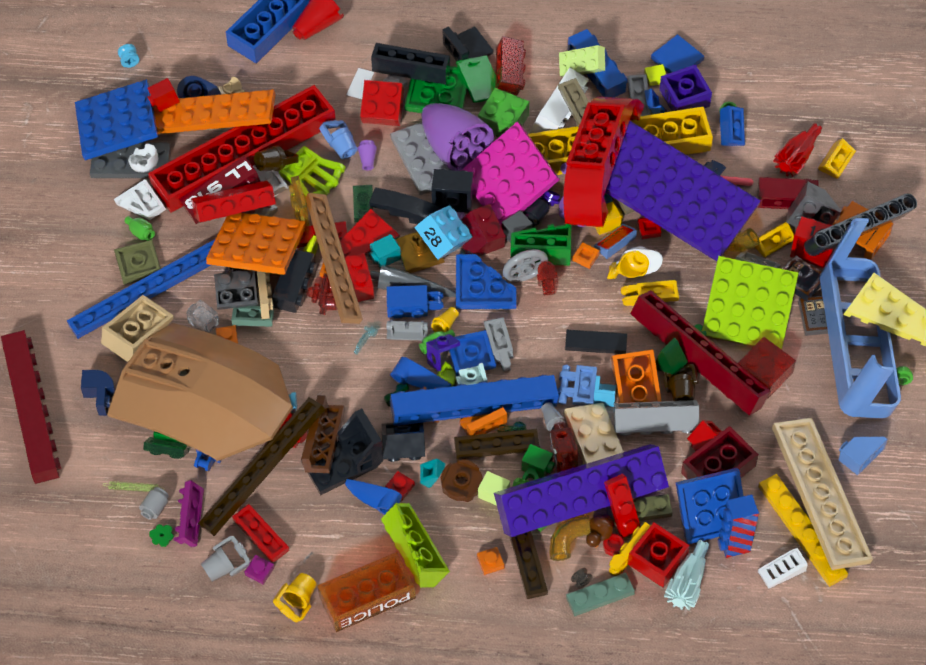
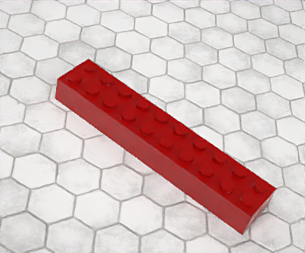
[148,85,336,213]

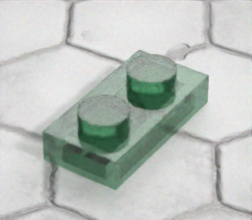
[353,185,374,222]
[143,437,190,459]

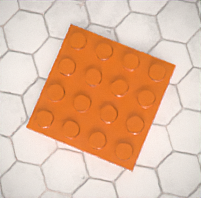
[206,213,306,275]

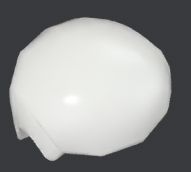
[128,144,158,173]

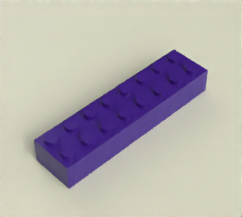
[494,444,669,537]

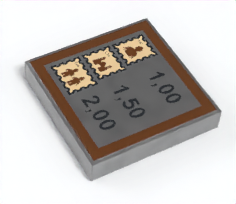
[798,296,846,336]

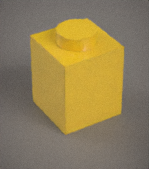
[595,202,623,235]

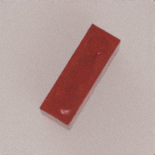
[495,36,526,96]

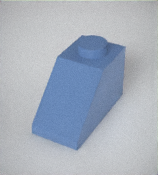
[838,437,888,476]

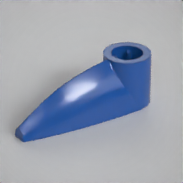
[390,357,451,389]
[345,479,402,515]

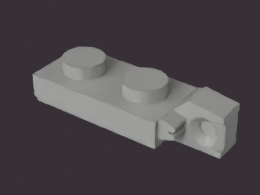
[484,318,513,372]

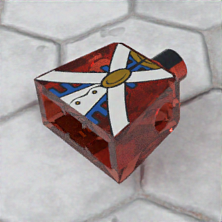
[550,424,578,473]

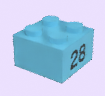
[414,205,472,259]

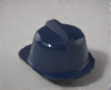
[177,75,221,98]

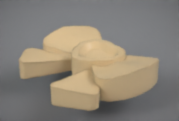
[217,77,244,94]

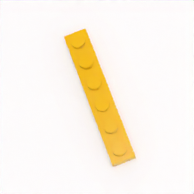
[758,474,848,587]

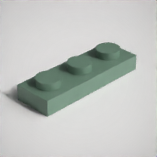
[566,573,635,617]

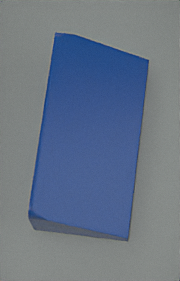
[720,106,745,146]

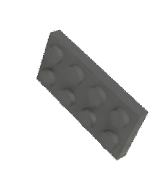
[90,142,171,178]

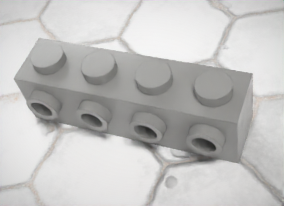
[613,400,699,436]

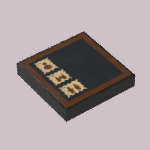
[782,256,821,301]

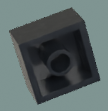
[431,169,474,214]

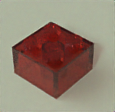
[738,337,796,399]

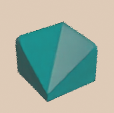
[420,458,446,488]

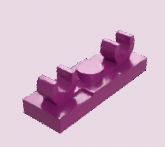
[173,480,204,547]

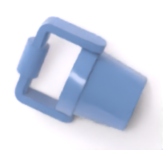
[319,120,358,159]

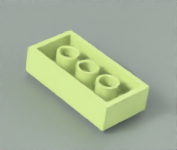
[559,45,605,77]

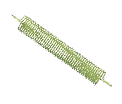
[104,481,164,491]

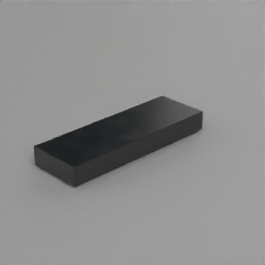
[565,329,627,354]

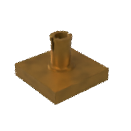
[396,232,445,273]

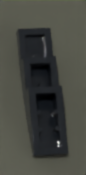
[369,187,443,224]

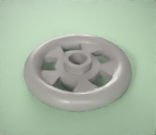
[503,249,548,282]

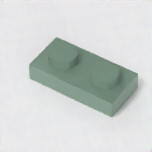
[231,306,274,327]

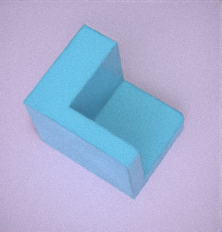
[594,376,616,407]

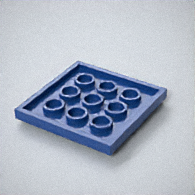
[75,79,158,160]

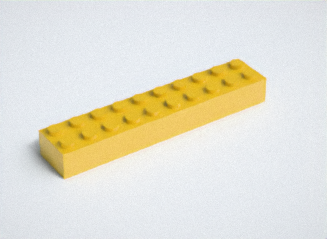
[528,107,713,175]

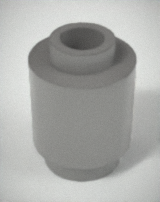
[139,487,169,520]

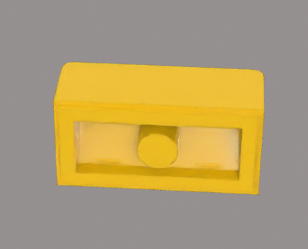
[818,138,856,179]
[751,222,794,257]

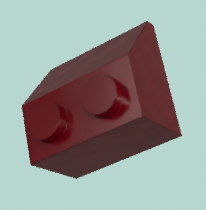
[461,204,506,256]

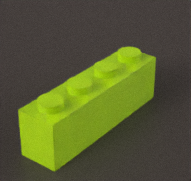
[381,503,450,588]

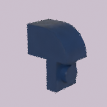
[81,370,115,416]

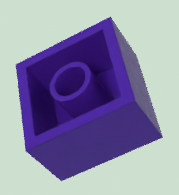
[660,64,712,111]

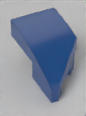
[644,89,667,114]

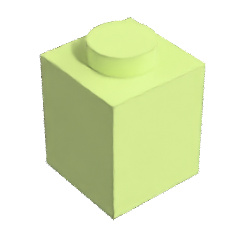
[478,471,510,506]

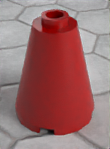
[292,0,344,40]

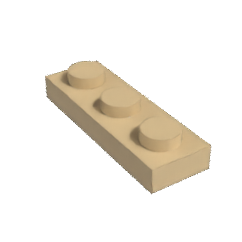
[257,271,273,319]

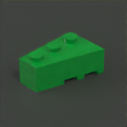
[510,224,571,266]

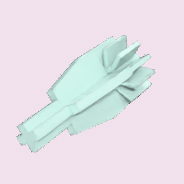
[664,540,709,610]

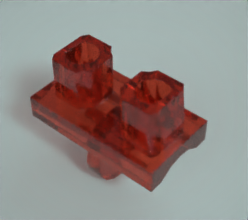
[537,261,558,296]
[307,273,337,315]

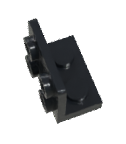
[442,26,493,65]

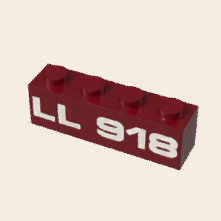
[179,156,261,224]

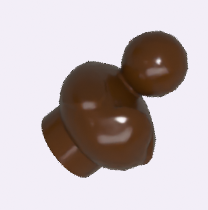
[586,514,614,548]

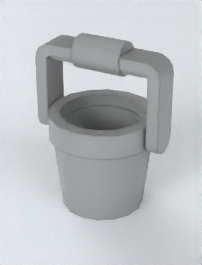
[201,536,250,582]

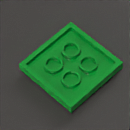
[404,66,467,113]

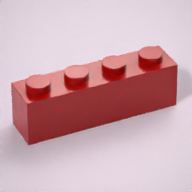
[191,180,276,223]

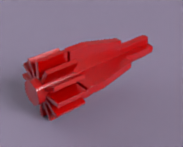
[773,123,822,177]

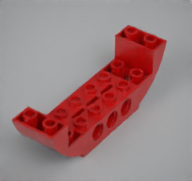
[563,96,644,227]

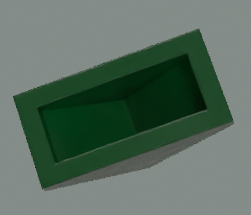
[655,338,688,375]

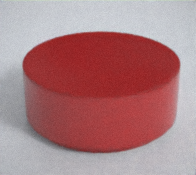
[603,534,625,556]

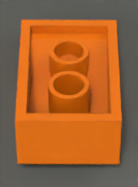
[611,349,662,403]

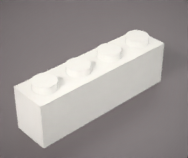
[528,67,589,134]

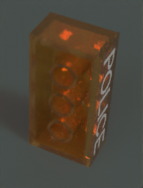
[317,552,416,632]

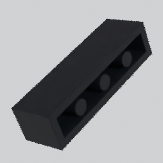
[371,43,450,85]

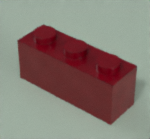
[757,177,819,209]

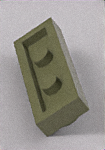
[606,494,672,524]

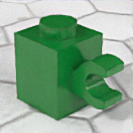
[521,444,555,480]

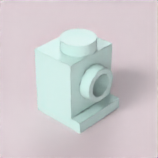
[456,363,488,385]

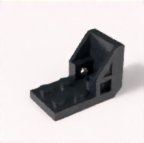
[301,408,383,495]

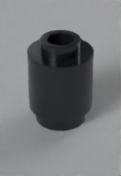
[523,198,549,227]

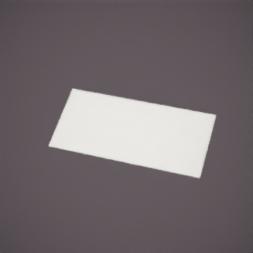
[346,68,374,99]

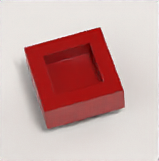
[637,218,661,239]
[385,471,415,501]

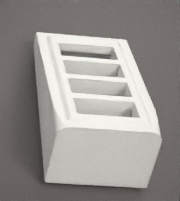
[758,548,808,589]

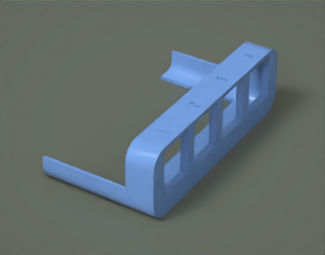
[820,218,901,418]

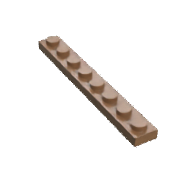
[305,193,363,324]

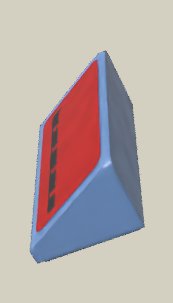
[594,224,637,259]

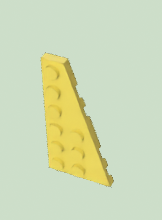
[843,273,926,346]

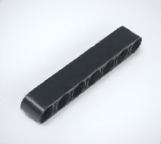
[804,193,917,256]

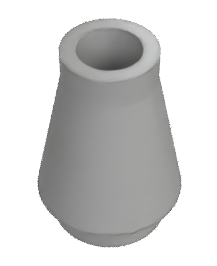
[541,403,566,434]

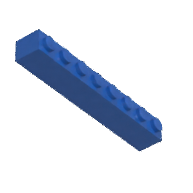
[390,375,559,426]

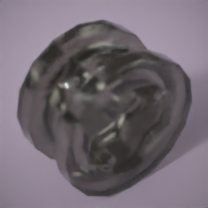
[571,568,593,589]

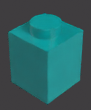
[369,234,401,269]

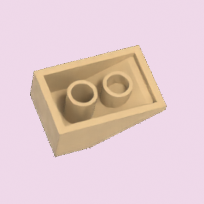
[101,295,174,362]

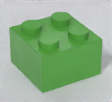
[478,88,529,137]

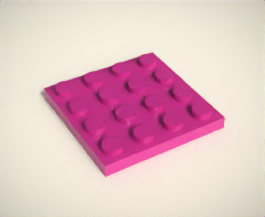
[461,122,560,225]

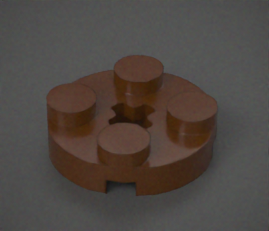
[441,460,483,502]

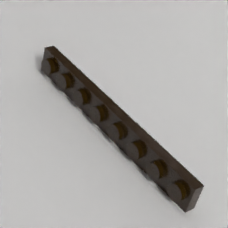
[198,397,326,536]

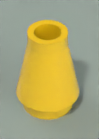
[431,307,459,332]

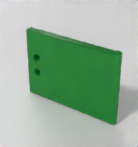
[456,55,503,103]

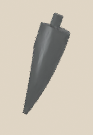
[370,265,456,297]

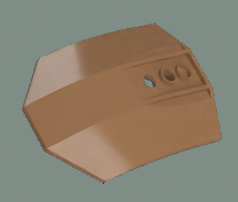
[107,323,293,462]

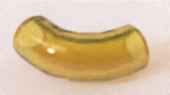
[727,228,760,252]
[549,514,590,561]

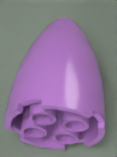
[421,103,494,171]

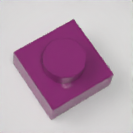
[244,555,275,585]

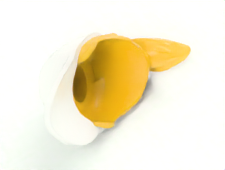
[607,246,663,279]

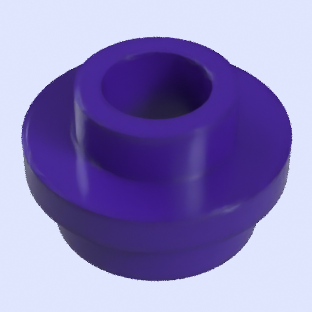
[541,190,560,206]

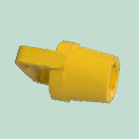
[273,573,317,623]

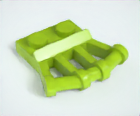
[279,146,346,201]

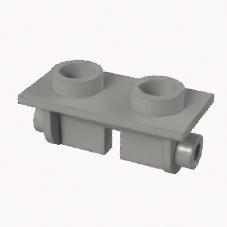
[387,320,428,341]

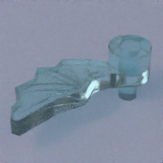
[354,326,378,355]

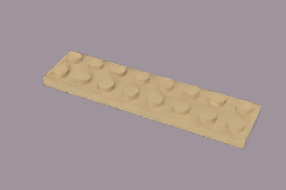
[772,418,873,570]

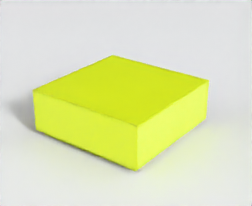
[644,64,666,86]

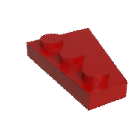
[340,209,400,257]

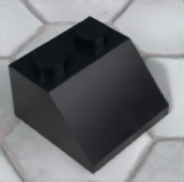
[382,422,425,462]

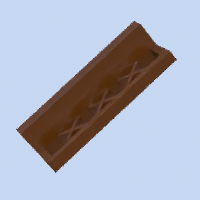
[301,395,345,473]

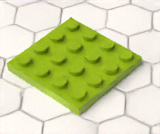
[702,256,798,352]

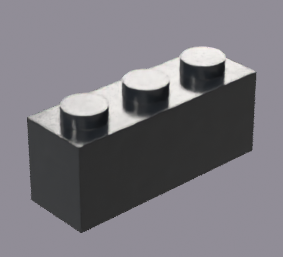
[272,250,317,313]

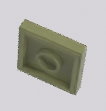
[114,240,161,285]

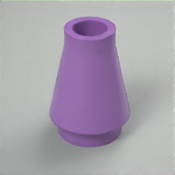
[358,140,377,170]

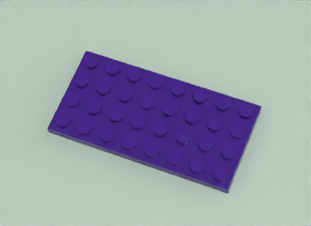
[605,121,761,261]

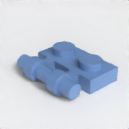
[558,365,597,406]

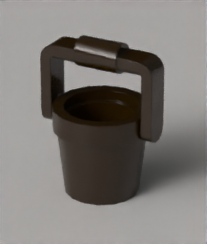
[254,145,299,171]
[664,364,699,401]

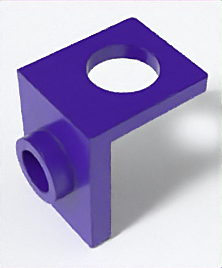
[426,334,460,371]

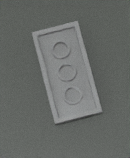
[390,122,450,195]

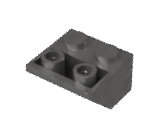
[786,182,841,228]
[214,270,258,310]

